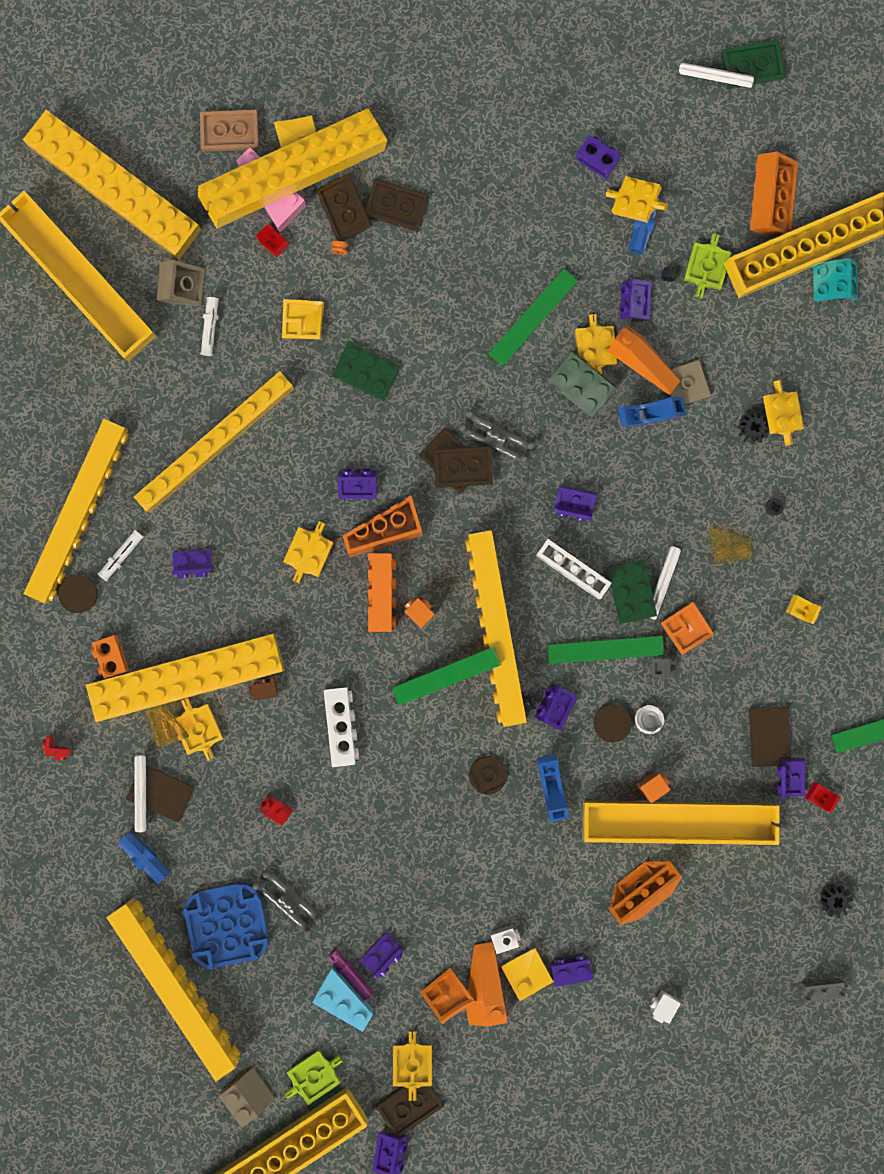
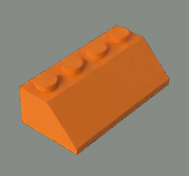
[750,151,798,236]

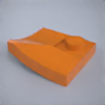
[661,602,714,655]
[420,968,476,1024]

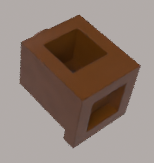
[249,677,279,700]

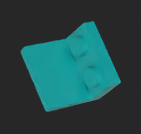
[813,258,858,302]

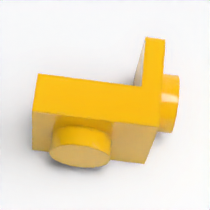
[786,595,821,624]

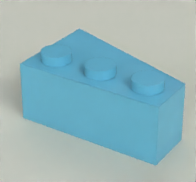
[312,964,374,1032]

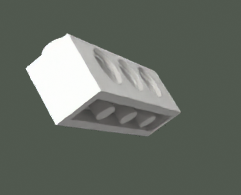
[536,539,611,599]
[324,687,359,767]

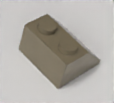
[157,260,205,306]
[219,1067,275,1128]

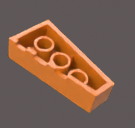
[343,496,423,558]

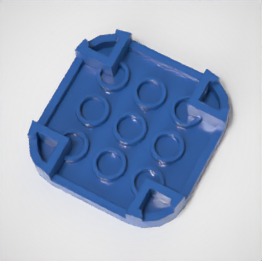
[183,883,269,969]

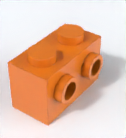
[405,598,435,628]

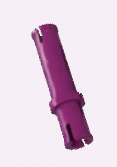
[327,948,374,1001]

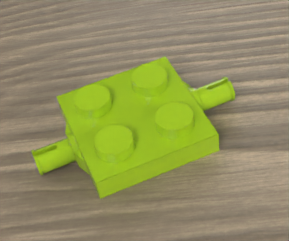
[684,234,731,298]
[284,1049,343,1105]

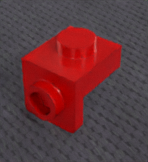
[255,224,290,258]
[42,735,73,760]
[804,782,840,813]
[259,794,293,826]

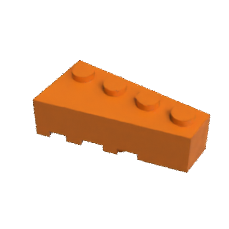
[368,553,396,632]

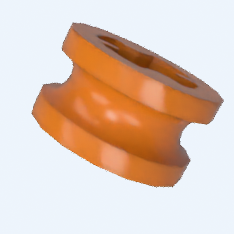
[331,241,349,255]

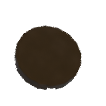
[58,576,97,613]
[593,704,632,743]
[469,756,507,795]

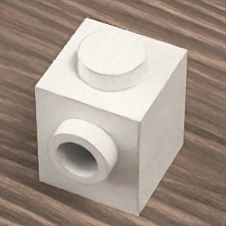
[490,925,521,954]
[650,990,681,1024]

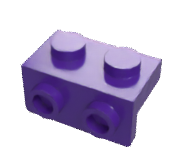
[554,485,597,521]
[777,758,805,801]

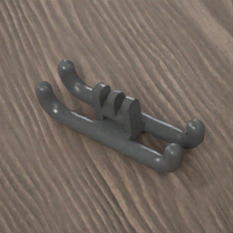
[459,410,535,463]
[252,870,322,937]

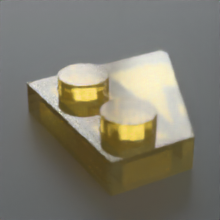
[708,528,753,564]
[146,705,189,747]

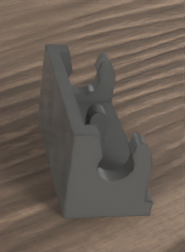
[801,978,846,1003]

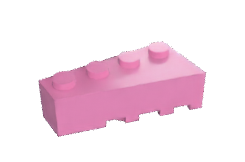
[237,147,306,233]

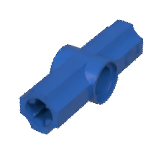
[628,198,660,254]
[117,831,171,884]

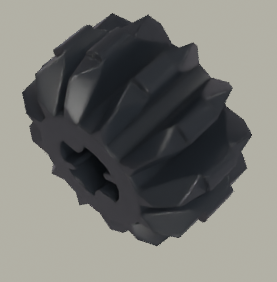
[737,412,769,445]
[819,884,853,918]

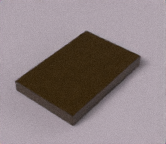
[316,173,373,242]
[365,179,429,232]
[419,428,468,495]
[433,446,493,488]
[749,707,791,767]
[126,765,195,823]
[375,1086,445,1137]

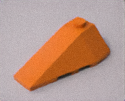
[607,325,680,395]
[466,941,508,1026]

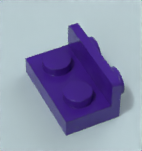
[619,279,652,321]
[338,468,377,499]
[172,550,213,579]
[535,683,577,730]
[360,932,403,979]
[550,954,593,987]
[372,1131,408,1174]

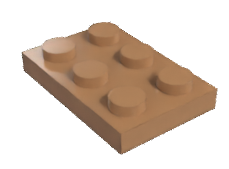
[200,110,259,152]

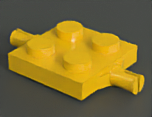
[606,176,668,223]
[575,314,617,374]
[763,380,804,446]
[283,521,334,584]
[172,698,224,761]
[393,1032,432,1101]

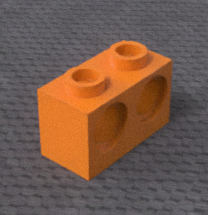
[91,635,130,679]
[636,771,670,803]

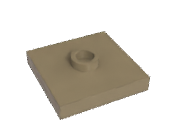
[669,360,711,405]

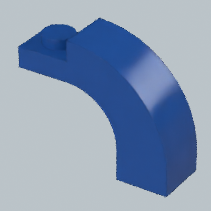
[618,396,686,428]
[537,754,569,822]

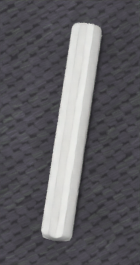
[679,63,754,87]
[650,546,681,620]
[135,755,146,832]

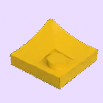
[274,115,316,148]
[282,299,324,340]
[501,948,553,1001]

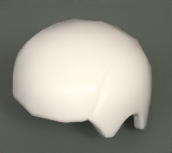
[635,705,665,734]

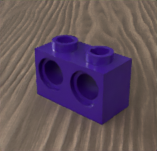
[575,135,621,180]

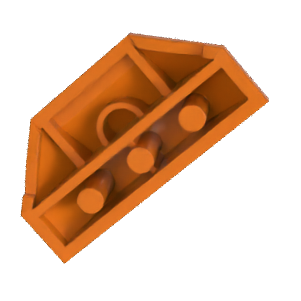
[609,861,682,925]

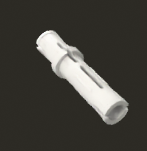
[200,297,219,356]
[98,530,144,581]

